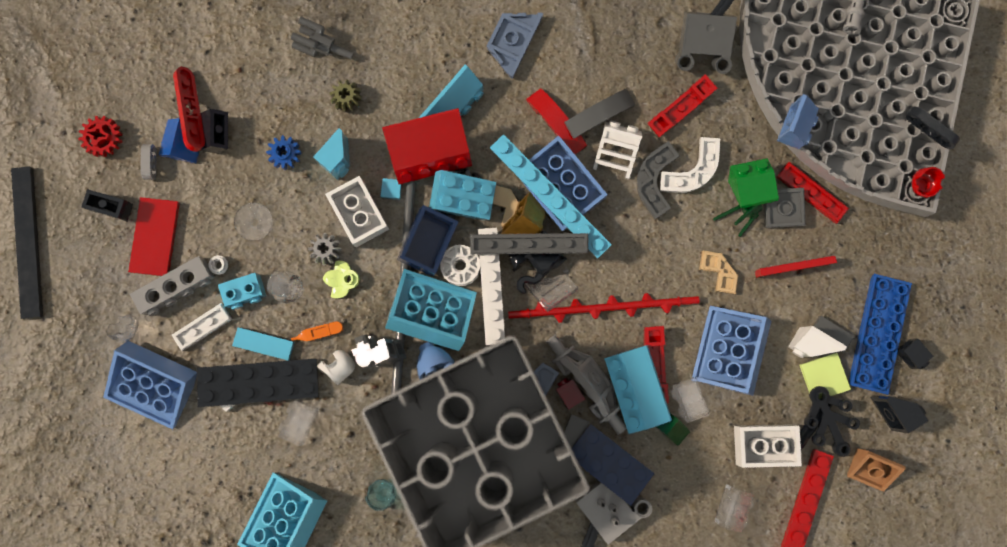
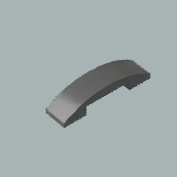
[564,89,636,139]

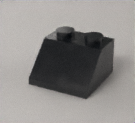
[870,395,928,433]

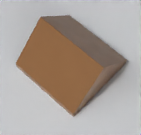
[847,448,905,492]

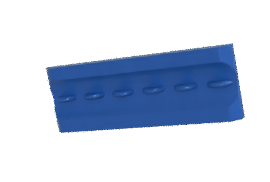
[849,274,912,395]

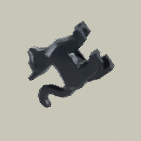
[508,231,567,294]

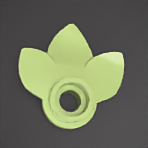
[323,260,360,298]

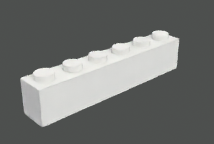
[478,228,505,346]

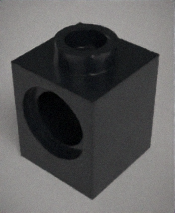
[897,338,934,369]

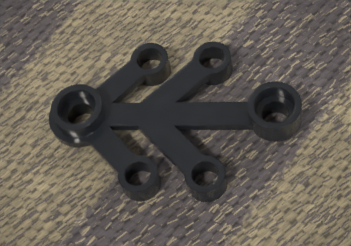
[804,386,860,457]

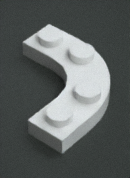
[659,137,720,193]

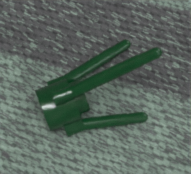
[713,205,763,237]

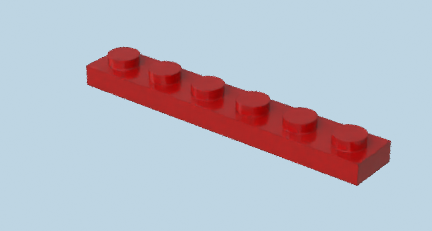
[781,449,834,547]

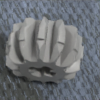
[308,233,342,266]

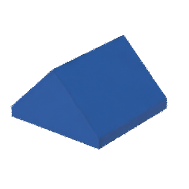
[159,118,199,164]

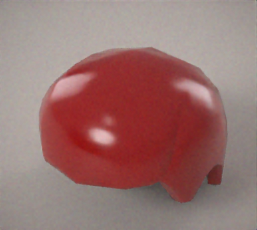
[912,167,945,198]

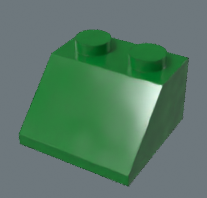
[728,158,779,209]

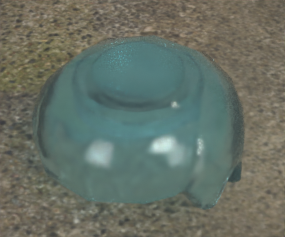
[365,479,397,511]

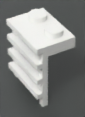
[593,120,642,179]

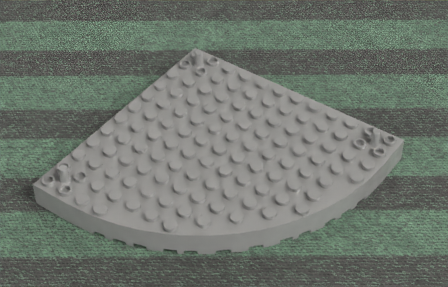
[739,0,980,217]

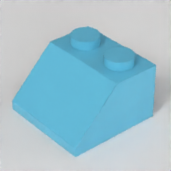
[313,128,350,180]

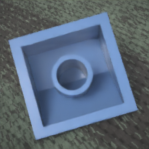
[777,94,819,149]

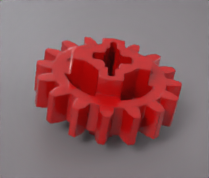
[78,116,123,158]

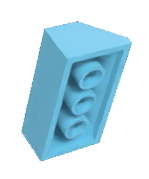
[419,65,484,118]
[604,345,672,434]

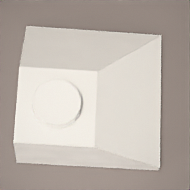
[788,326,847,358]

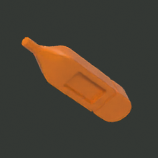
[291,321,344,341]

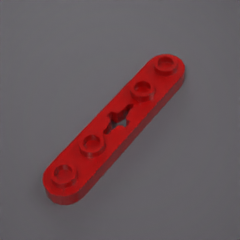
[173,66,205,152]

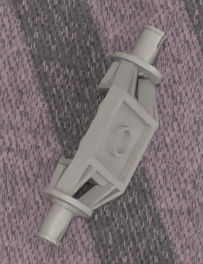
[546,334,627,435]

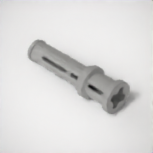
[843,0,865,34]

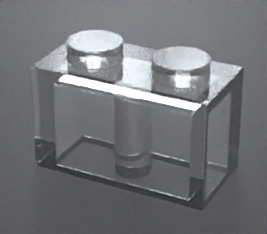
[671,376,710,423]
[278,400,319,446]

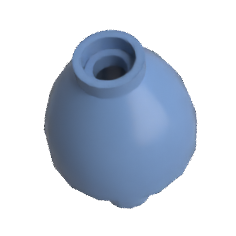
[417,342,455,380]

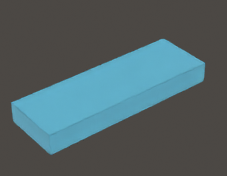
[232,327,295,361]

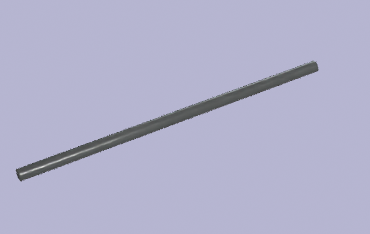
[391,181,416,394]

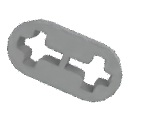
[141,144,157,180]

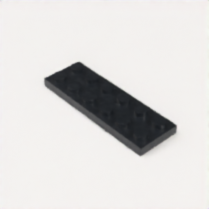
[197,358,319,408]

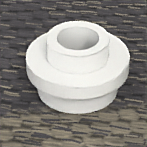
[208,255,228,275]

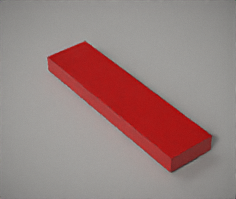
[776,162,849,224]
[755,256,837,278]

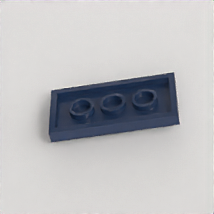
[571,424,655,506]

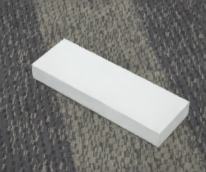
[172,303,233,351]

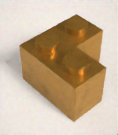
[501,192,546,234]

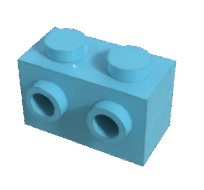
[218,273,267,310]

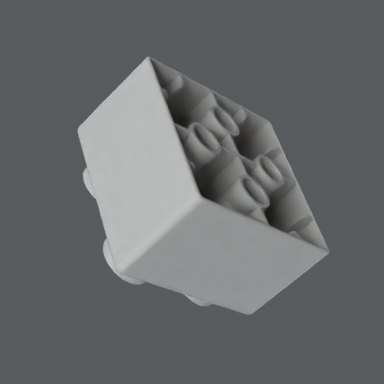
[362,336,589,547]

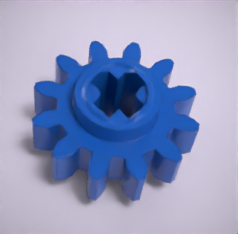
[266,135,302,170]

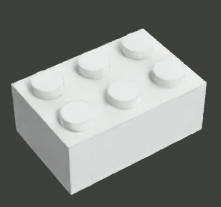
[325,176,390,247]
[734,424,802,468]

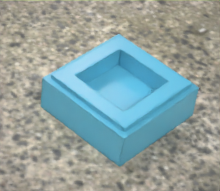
[381,178,402,200]

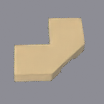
[493,185,519,227]
[699,250,738,294]

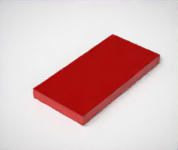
[128,197,180,276]

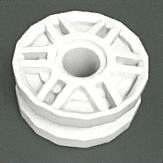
[440,245,480,286]

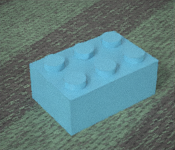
[429,170,496,221]

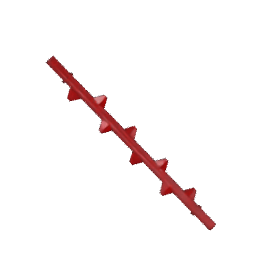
[508,293,700,323]

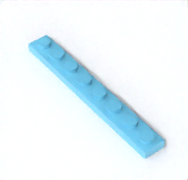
[490,134,611,259]

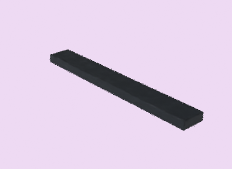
[11,166,43,319]

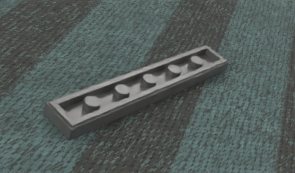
[470,233,588,254]

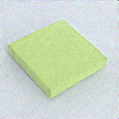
[799,353,851,400]

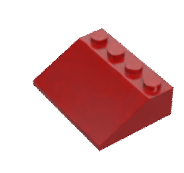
[382,108,472,184]

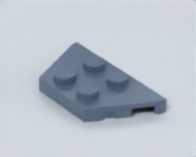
[487,13,543,79]

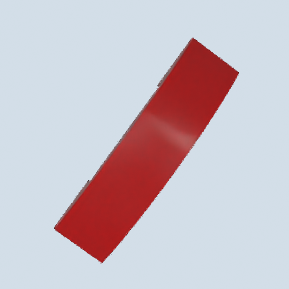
[647,74,718,138]
[526,88,587,155]
[644,326,669,403]

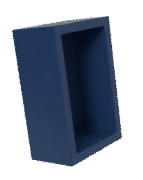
[397,205,459,276]

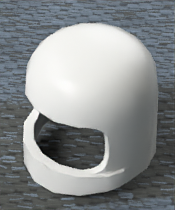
[317,350,355,385]

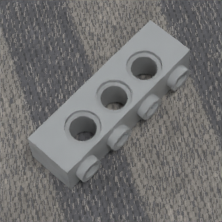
[130,256,215,316]

